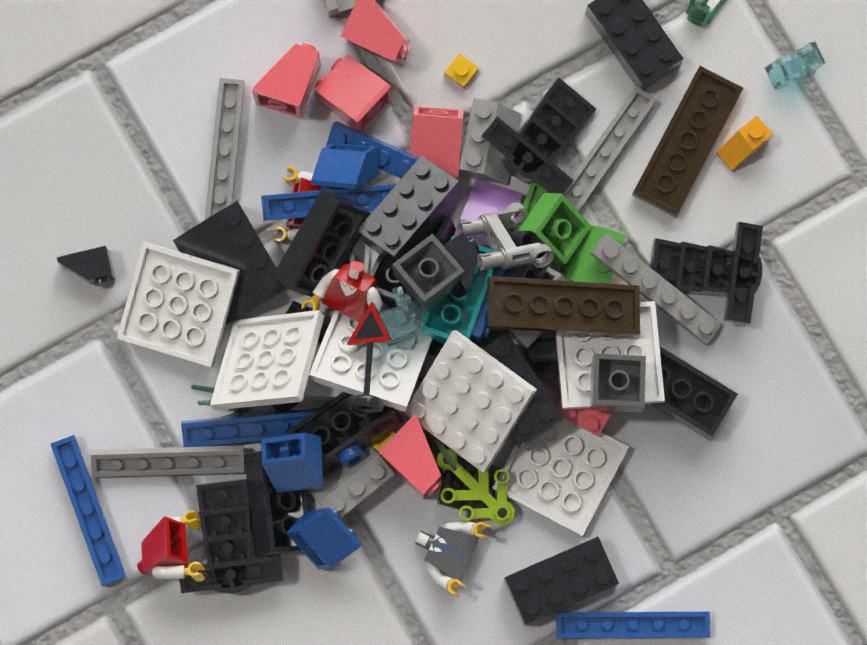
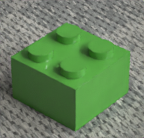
[518,193,591,265]

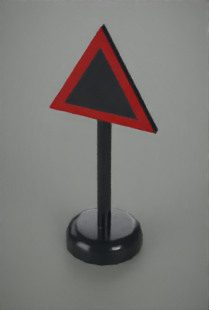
[346,302,392,413]

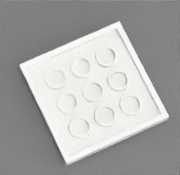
[116,242,240,367]
[555,301,665,410]
[308,309,433,412]
[210,310,324,410]
[404,330,537,473]
[492,419,629,537]

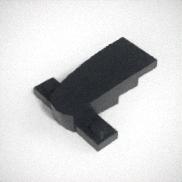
[481,78,596,194]
[650,222,763,325]
[179,478,284,594]

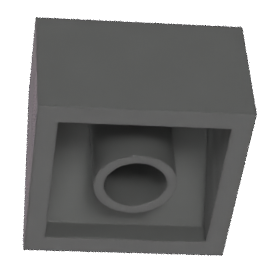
[392,234,465,312]

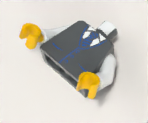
[415,521,492,598]

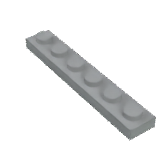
[205,78,245,220]
[563,86,657,212]
[590,233,722,345]
[91,446,245,477]

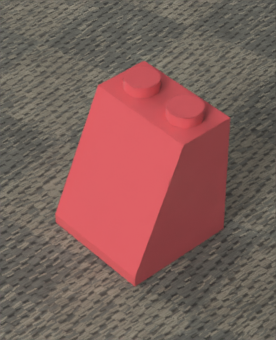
[340,0,411,63]
[252,43,321,119]
[314,54,392,132]
[410,106,464,177]
[379,415,441,499]

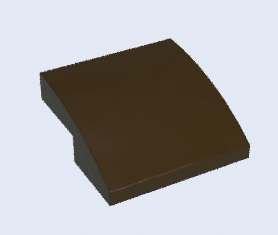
[437,455,501,513]

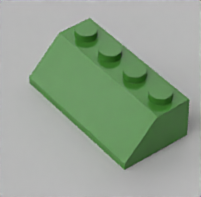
[560,226,627,283]

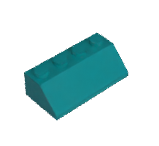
[419,236,495,345]

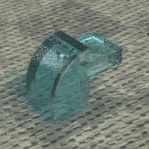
[765,41,826,90]
[379,286,423,347]

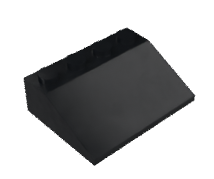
[173,201,288,325]

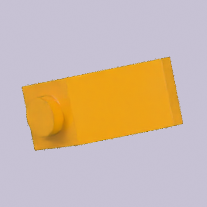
[716,116,773,172]

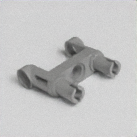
[457,202,554,271]

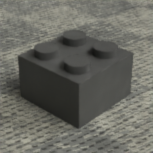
[590,353,646,413]

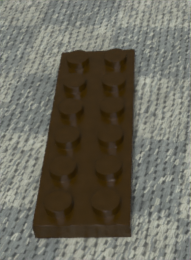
[632,66,743,218]
[487,276,640,337]

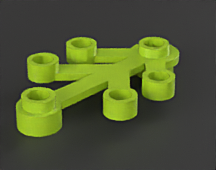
[437,449,515,526]

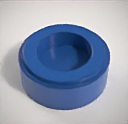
[339,445,365,468]

